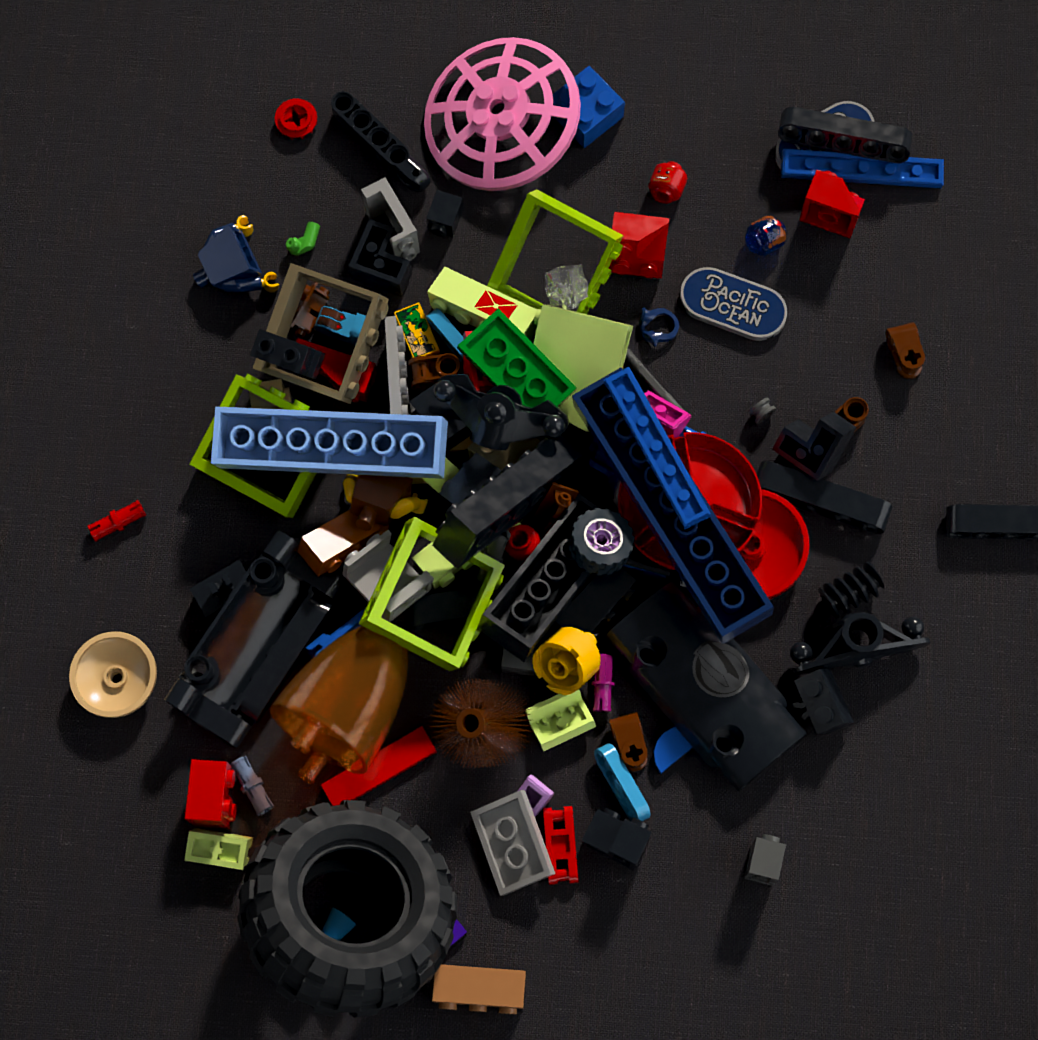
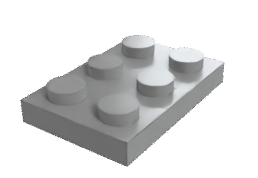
[470,790,555,896]

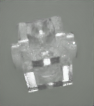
[544,264,588,309]

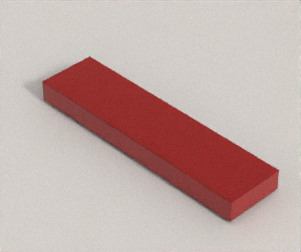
[321,726,437,806]

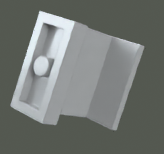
[342,530,434,622]

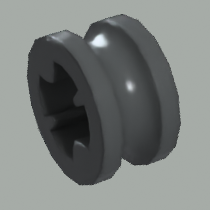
[748,398,777,424]

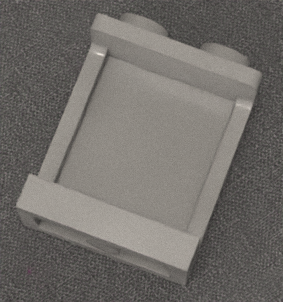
[361,177,420,261]

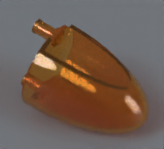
[270,626,408,784]

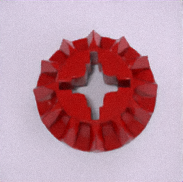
[275,98,317,139]

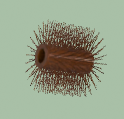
[430,679,533,768]

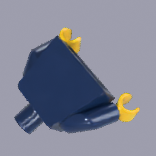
[193,215,279,292]

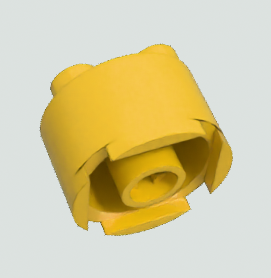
[533,627,601,695]

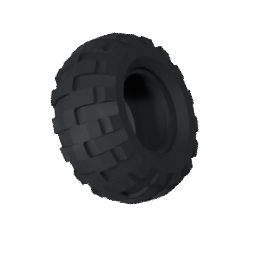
[238,800,457,1018]

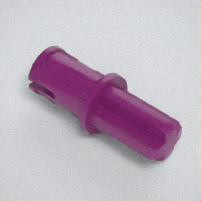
[592,654,615,712]

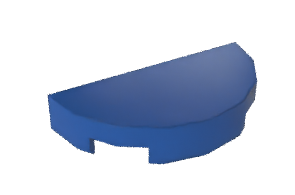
[654,727,693,775]

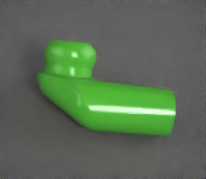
[286,222,320,256]

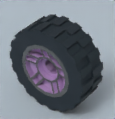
[568,508,635,575]

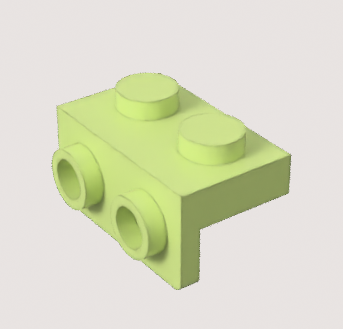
[525,689,596,751]

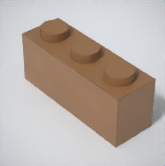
[432,965,526,1014]

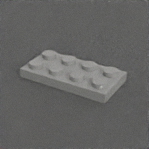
[385,316,409,415]

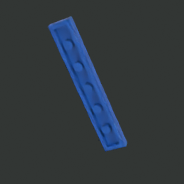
[781,149,944,188]
[604,367,711,529]

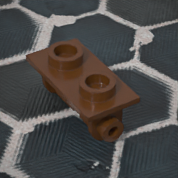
[289,282,330,339]
[530,482,579,538]

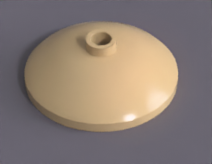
[69,631,157,718]

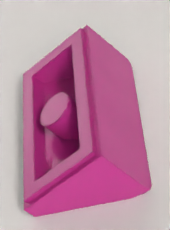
[644,390,691,438]

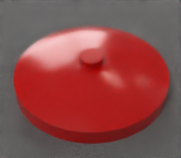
[739,489,809,599]

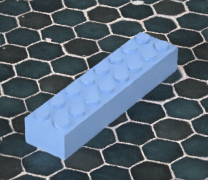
[211,407,448,479]

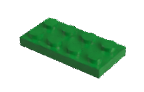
[457,308,577,408]

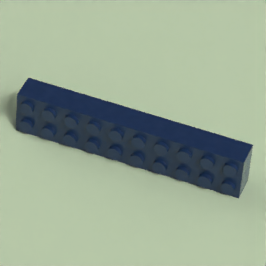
[572,368,774,644]

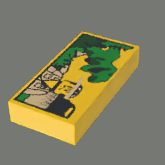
[394,303,440,358]

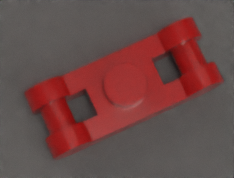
[543,806,578,885]

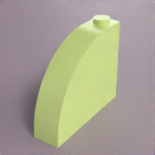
[534,305,633,432]

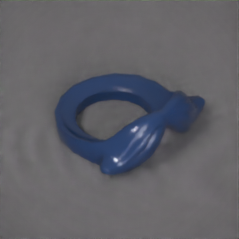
[639,307,679,347]

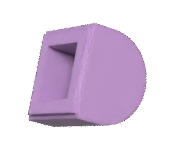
[518,774,554,817]

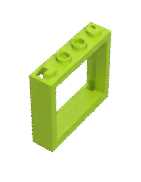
[487,189,624,314]
[190,373,316,518]
[359,517,505,671]

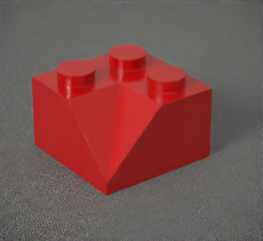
[799,170,865,238]
[609,212,669,279]
[185,759,236,829]

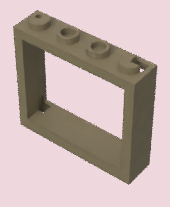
[253,263,389,404]

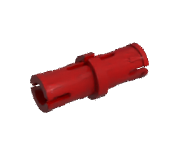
[87,500,146,541]

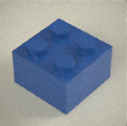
[552,66,625,148]

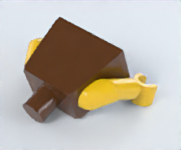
[343,474,429,531]

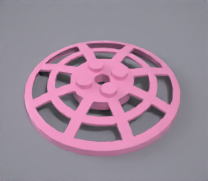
[424,37,581,191]

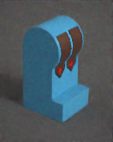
[314,306,366,346]

